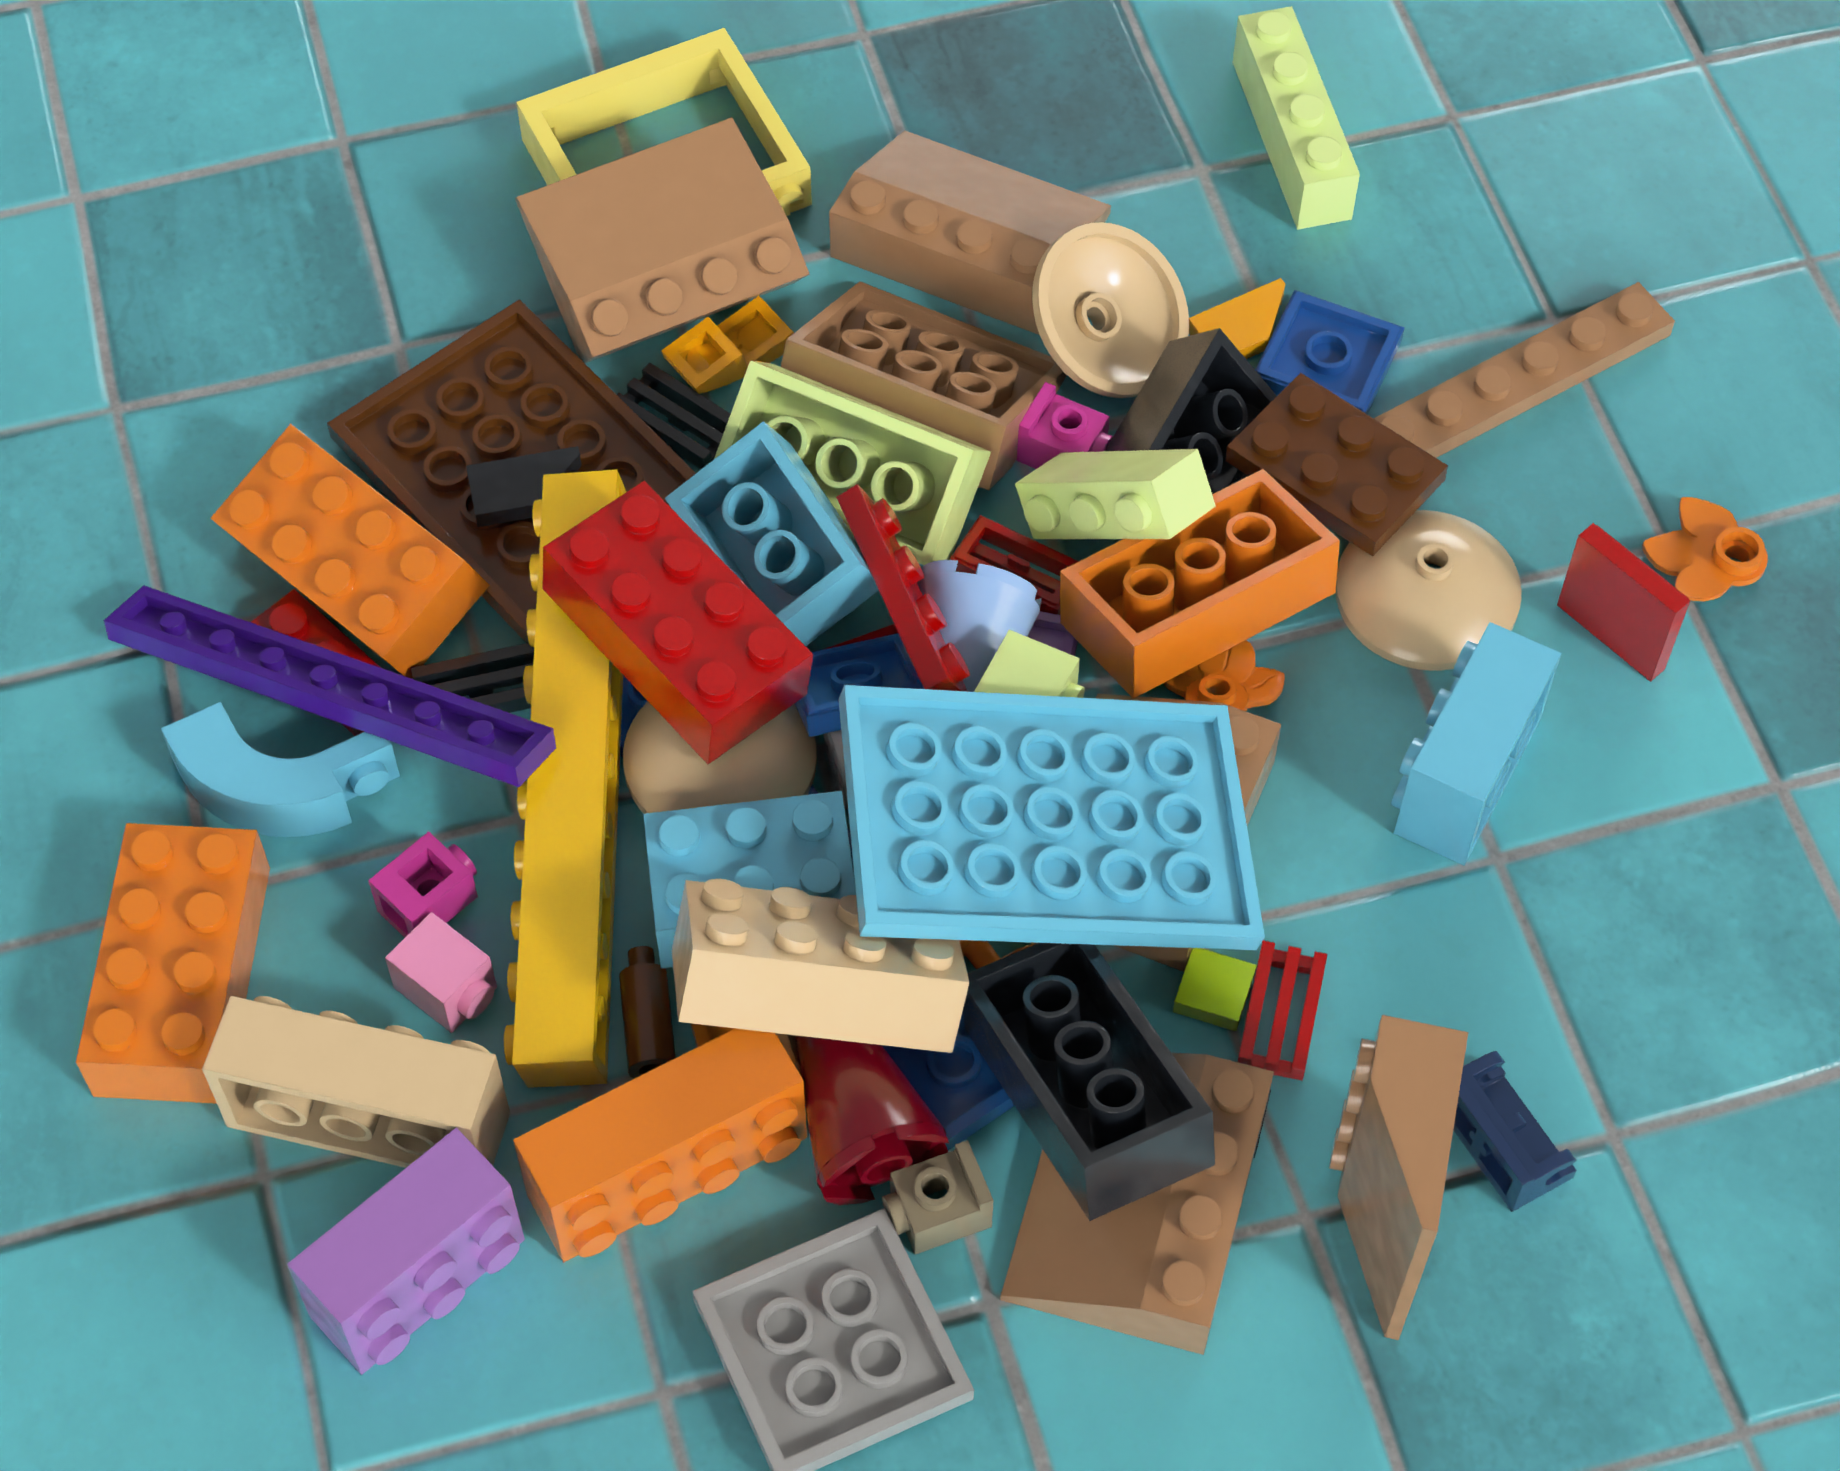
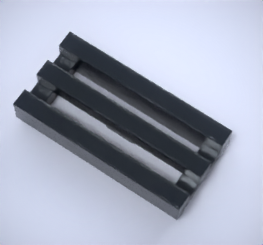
[617,362,731,469]
[411,643,534,713]

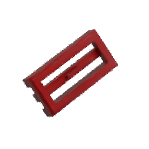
[950,515,1079,615]
[1237,940,1328,1081]

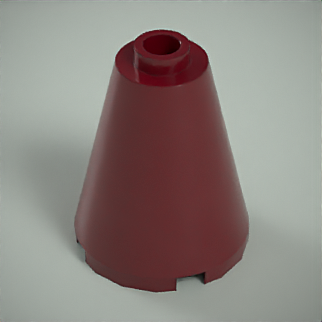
[796,1035,949,1205]

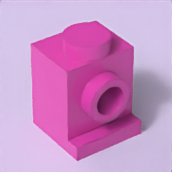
[1016,382,1113,469]
[368,831,478,938]

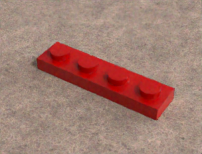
[836,484,970,692]

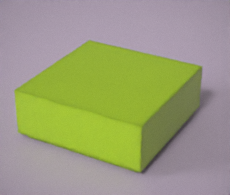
[1173,948,1257,1031]

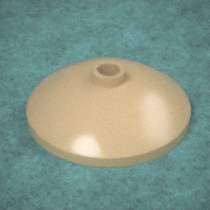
[1032,222,1189,398]
[1335,510,1522,671]
[623,702,817,814]

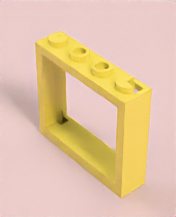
[516,28,812,216]

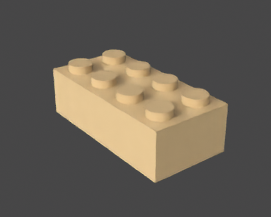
[672,879,969,1053]
[202,996,510,1168]

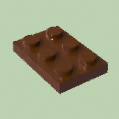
[1225,373,1448,556]

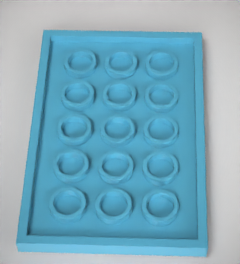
[839,685,1265,950]

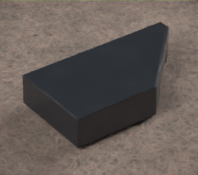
[466,446,582,527]

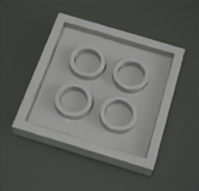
[692,1208,974,1471]

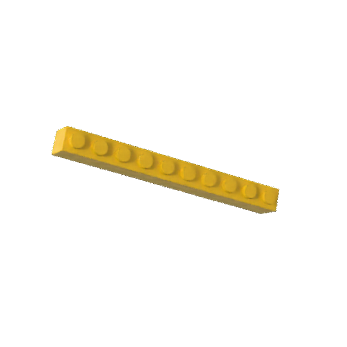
[504,469,626,1088]

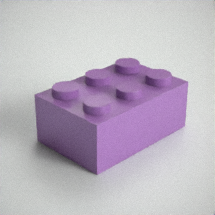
[287,1127,525,1375]

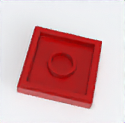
[1557,523,1690,682]

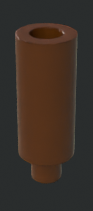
[619,946,676,1079]

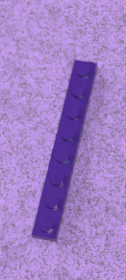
[103,585,556,787]

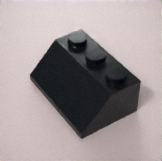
[1105,328,1277,494]

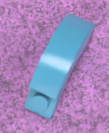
[161,702,400,837]

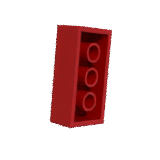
[542,480,813,765]

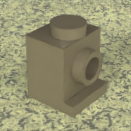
[882,1140,993,1255]

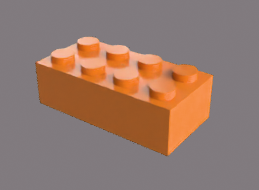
[210,423,490,679]
[1060,469,1340,699]
[76,823,270,1104]
[513,1028,807,1263]

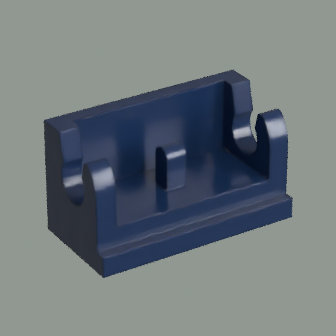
[1453,1051,1577,1212]

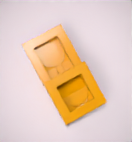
[661,296,794,394]

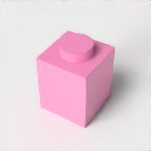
[385,912,497,1033]

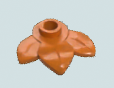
[1642,497,1768,602]
[1164,640,1285,711]

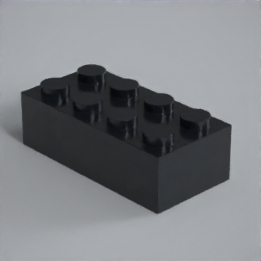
[963,943,1215,1221]

